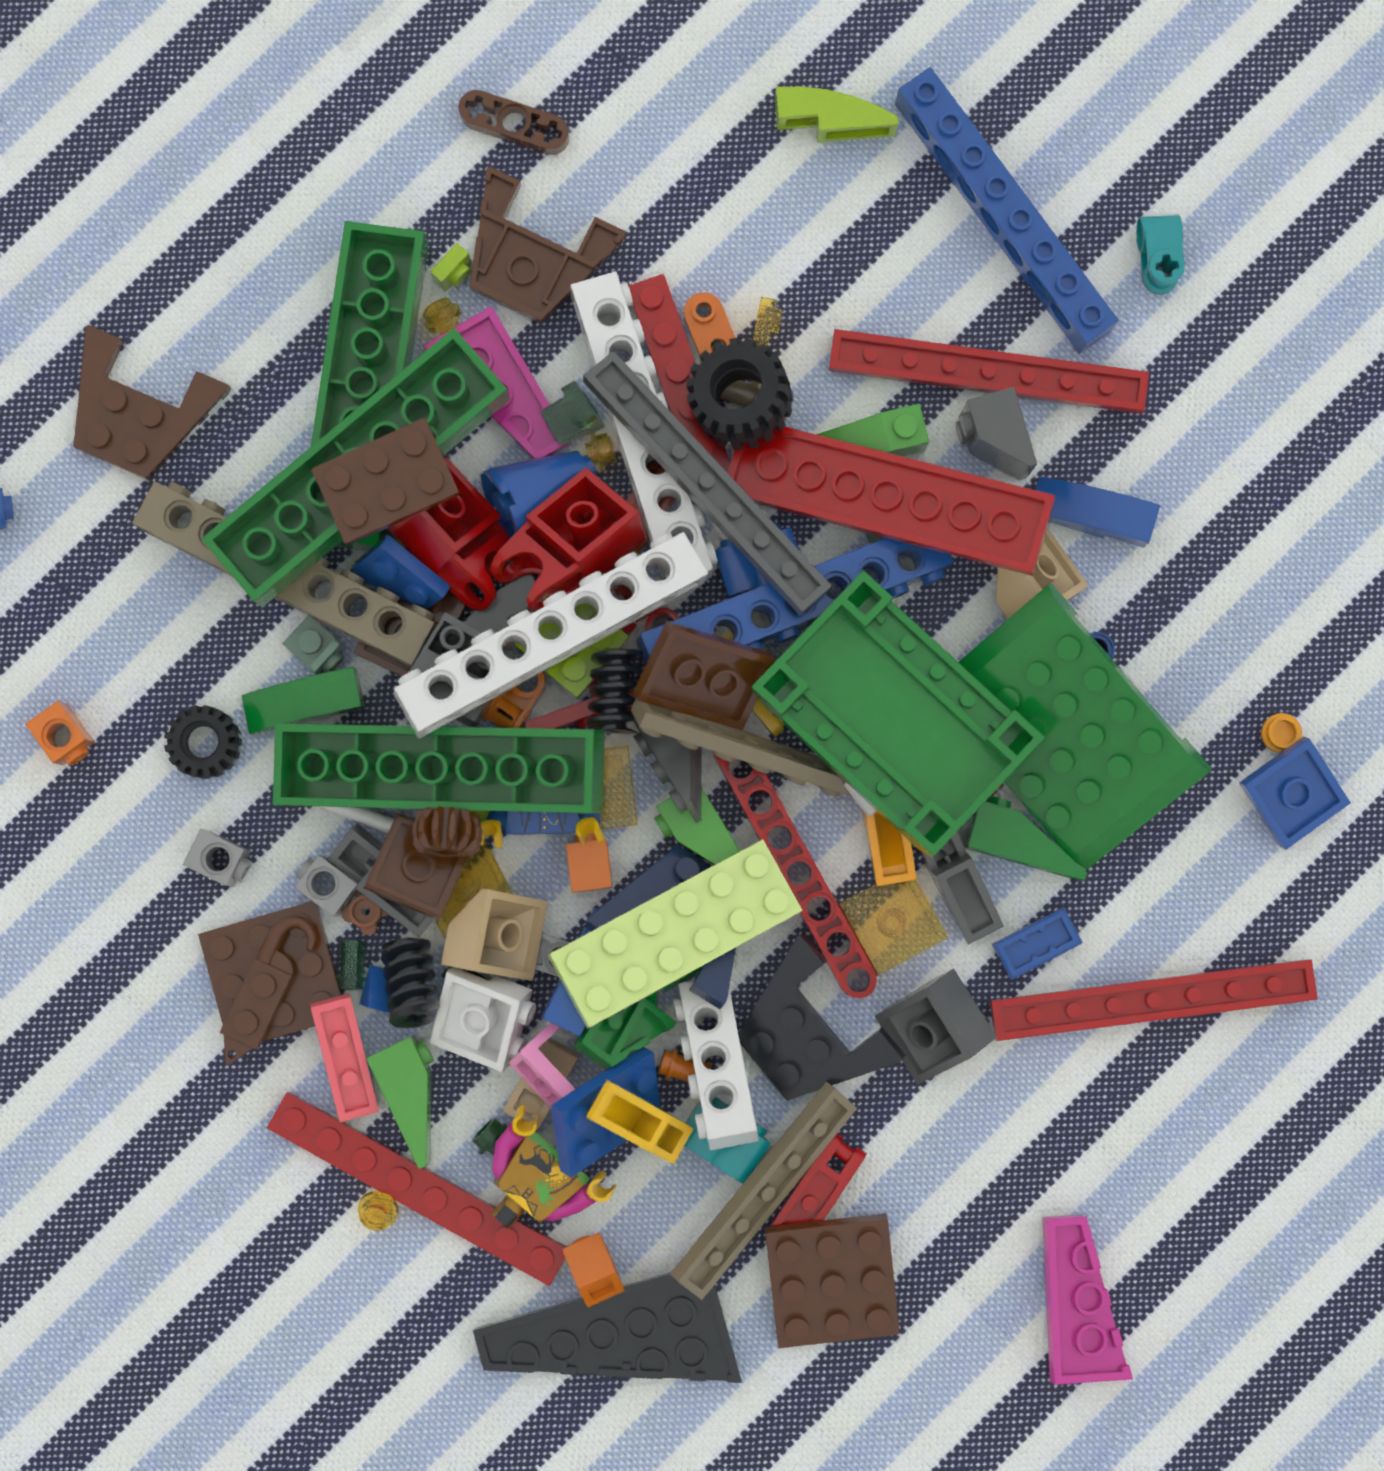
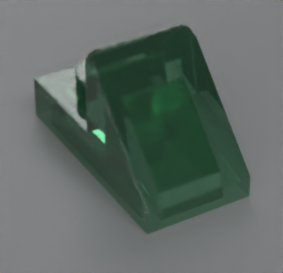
[541,380,606,444]

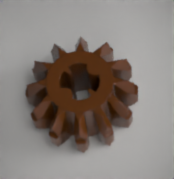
[412,806,482,858]

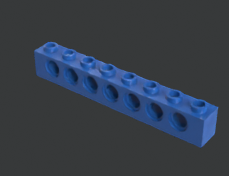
[895,66,1119,354]
[636,538,954,664]

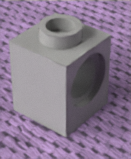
[182,828,252,887]
[294,855,358,917]

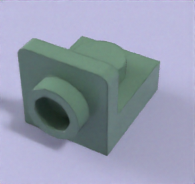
[282,615,346,675]

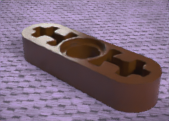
[459,90,569,155]

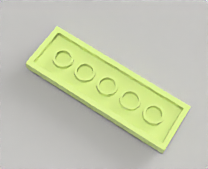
[548,839,802,1029]

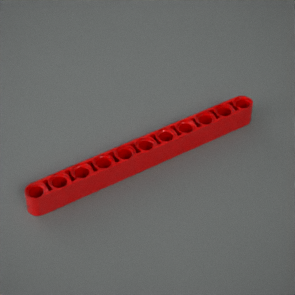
[645,607,877,999]

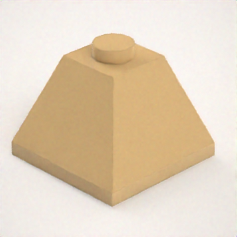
[996,528,1089,620]
[441,888,548,981]

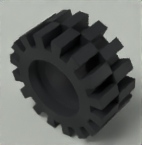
[164,705,242,779]

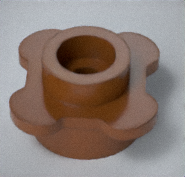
[342,890,388,935]

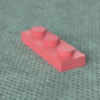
[310,993,379,1122]

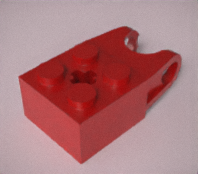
[388,457,514,610]
[490,468,646,613]

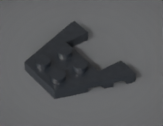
[738,932,905,1101]

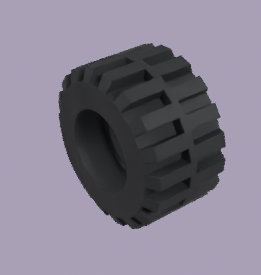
[686,338,793,450]

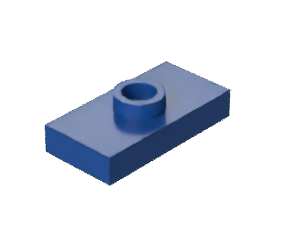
[991,907,1083,980]

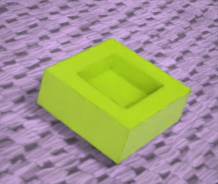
[430,243,472,292]

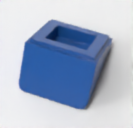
[359,965,392,1013]

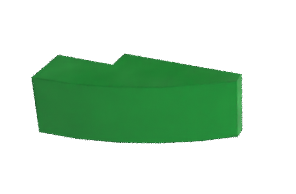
[241,667,365,735]

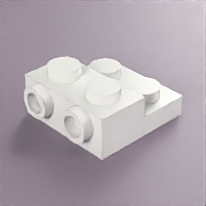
[430,967,536,1072]

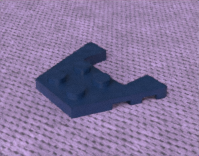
[584,845,736,1009]

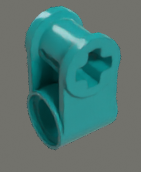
[1136,214,1185,295]

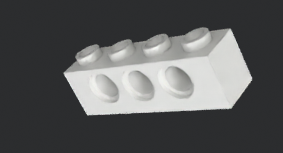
[673,981,759,1151]

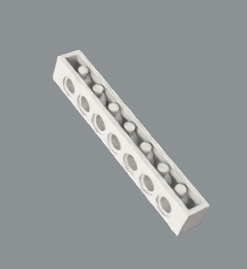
[571,271,717,581]
[394,532,708,739]

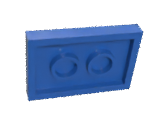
[551,1047,661,1178]

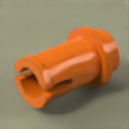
[658,1049,712,1082]

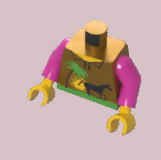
[491,1105,617,1229]

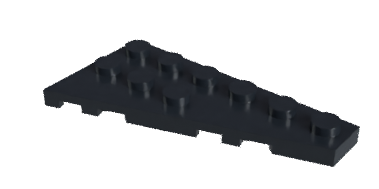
[473,1272,742,1383]

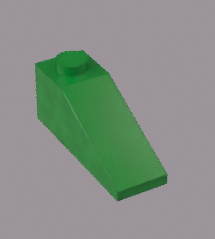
[964,796,1087,881]

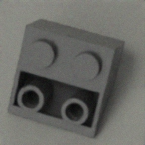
[408,612,516,727]

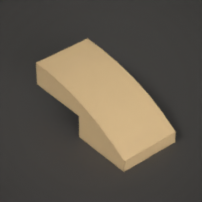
[502,1038,580,1131]

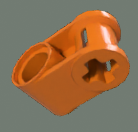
[482,671,547,728]

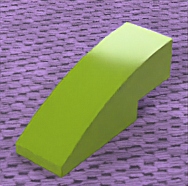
[775,86,898,143]

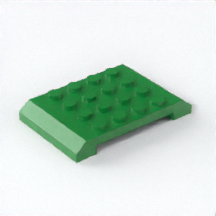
[751,570,1045,858]
[958,583,1212,870]

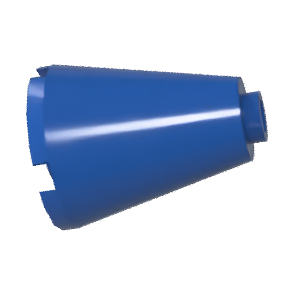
[480,451,596,538]

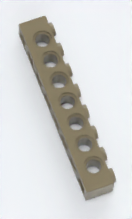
[132,481,437,667]

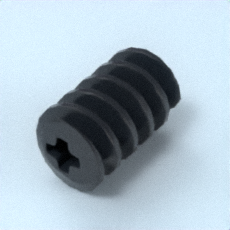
[586,648,643,734]
[381,938,440,1028]

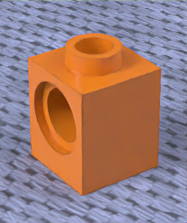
[25,700,95,766]
[566,833,613,893]
[562,1232,625,1307]

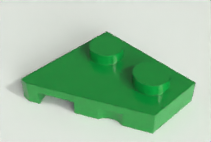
[573,998,676,1069]

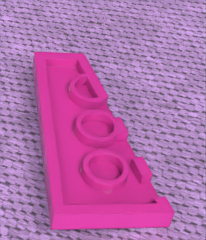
[423,306,572,459]
[1042,1215,1133,1385]

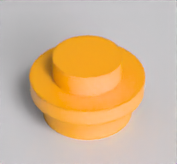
[1261,713,1302,753]

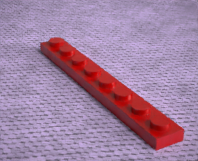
[828,329,1149,414]
[989,959,1318,1041]
[267,1092,567,1287]

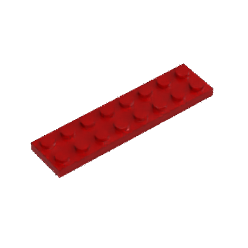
[727,427,1055,576]

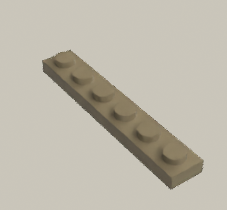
[631,698,852,797]
[670,1082,857,1300]

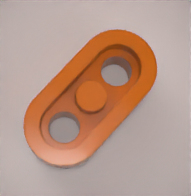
[684,292,735,362]

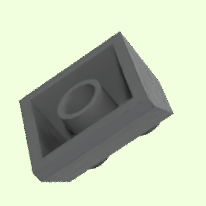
[955,387,1037,480]
[875,968,997,1085]

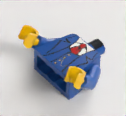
[480,811,605,848]

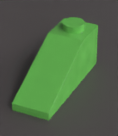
[816,403,929,456]
[654,787,740,865]
[366,1035,434,1169]

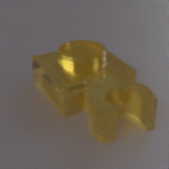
[753,297,783,348]

